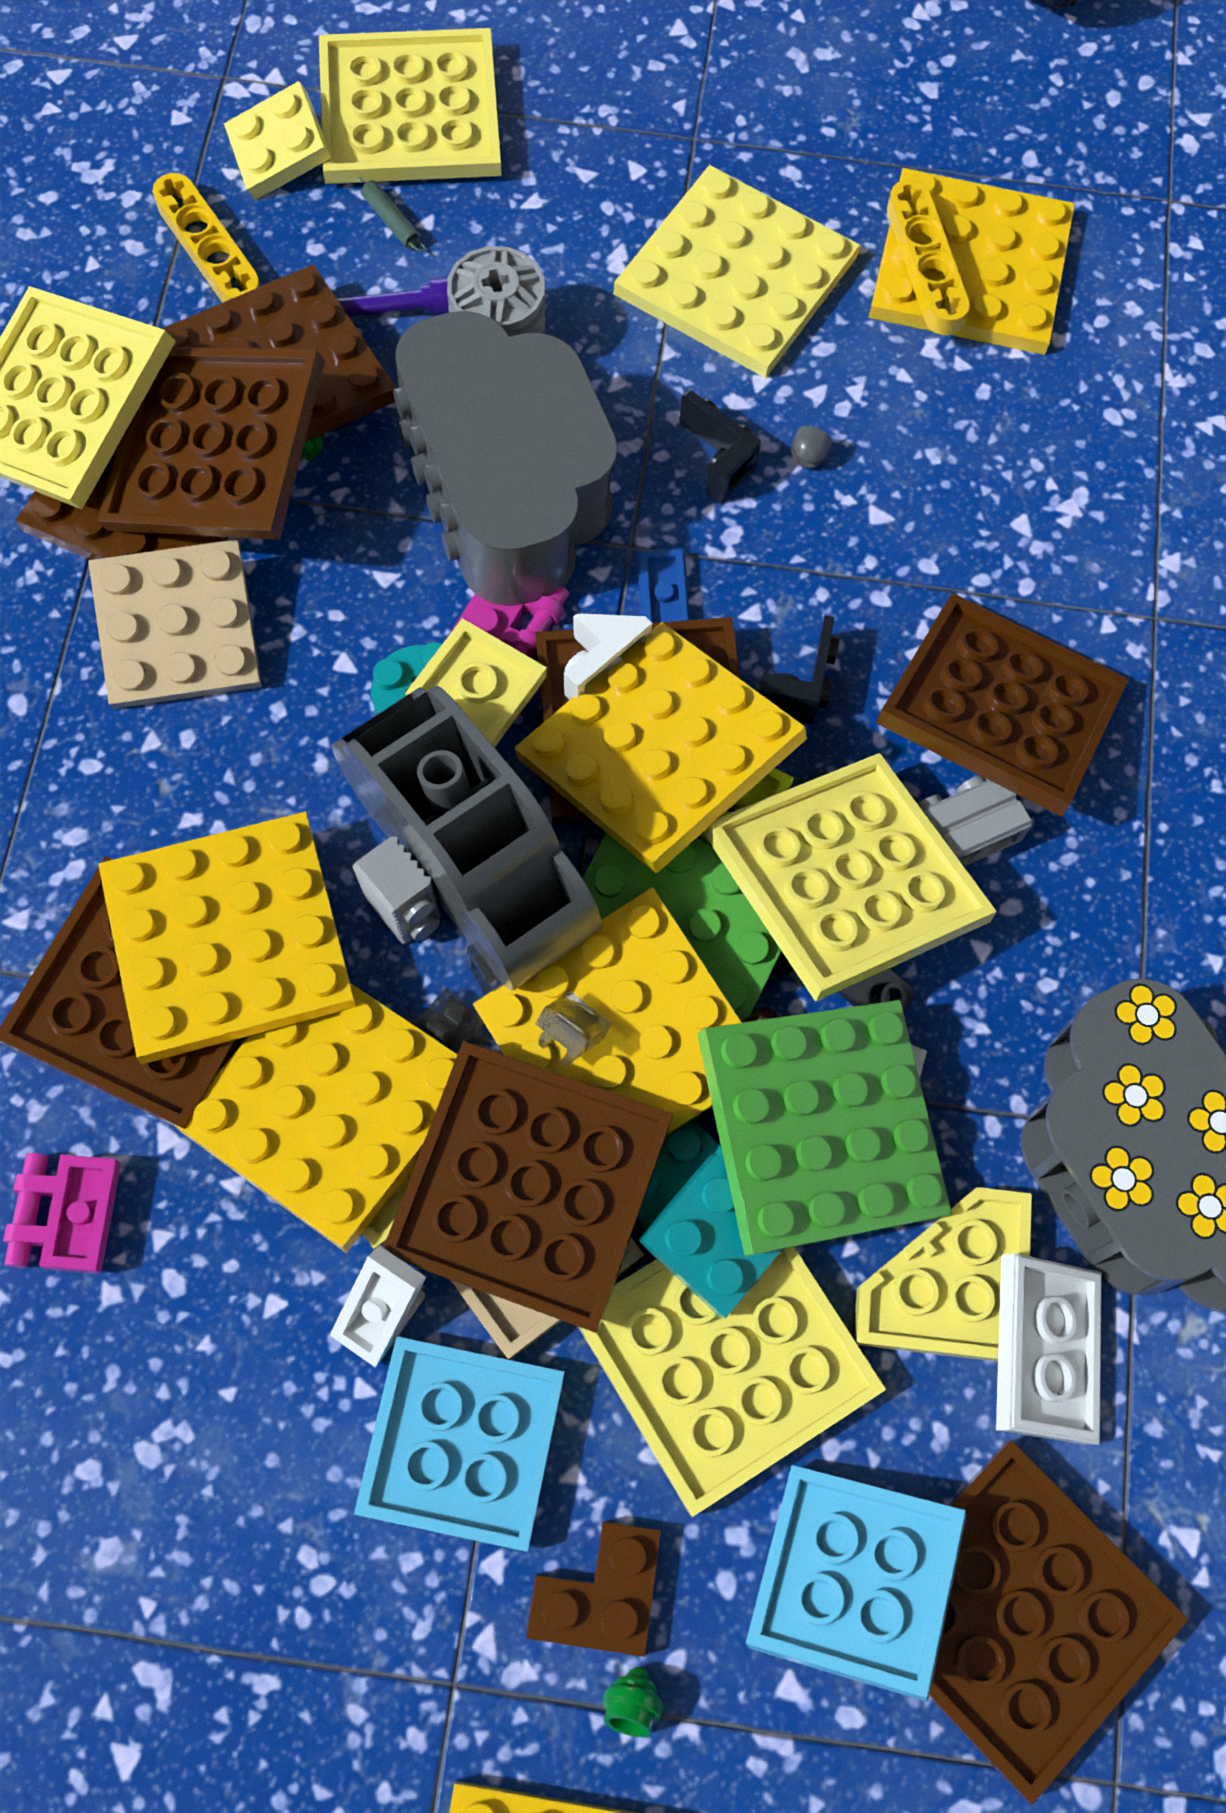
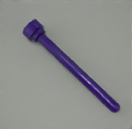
[337,277,449,317]

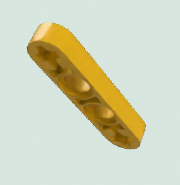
[153,173,260,303]
[887,179,970,335]

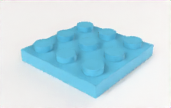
[354,1336,564,1552]
[746,1465,966,1702]

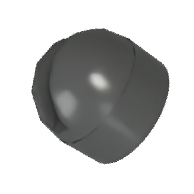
[791,426,832,468]

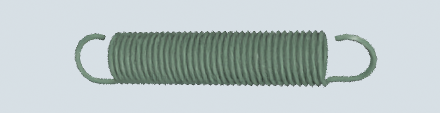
[357,177,426,253]

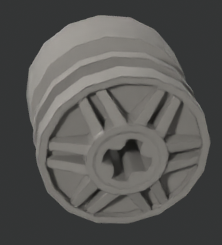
[447,246,545,337]

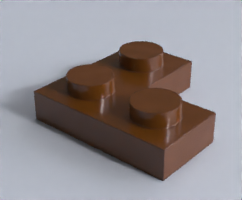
[526,1522,661,1657]

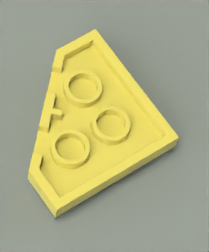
[854,1187,1032,1362]

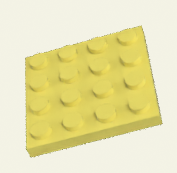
[319,28,501,184]
[613,165,860,378]
[0,286,176,509]
[704,753,997,1002]
[578,1247,886,1517]

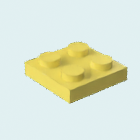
[224,81,331,200]
[405,618,547,748]

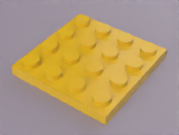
[868,168,1075,355]
[514,622,807,874]
[98,811,356,1064]
[473,887,742,1137]
[175,983,457,1253]

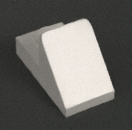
[564,614,652,700]
[330,1245,426,1367]

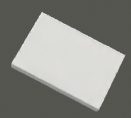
[996,1253,1101,1445]

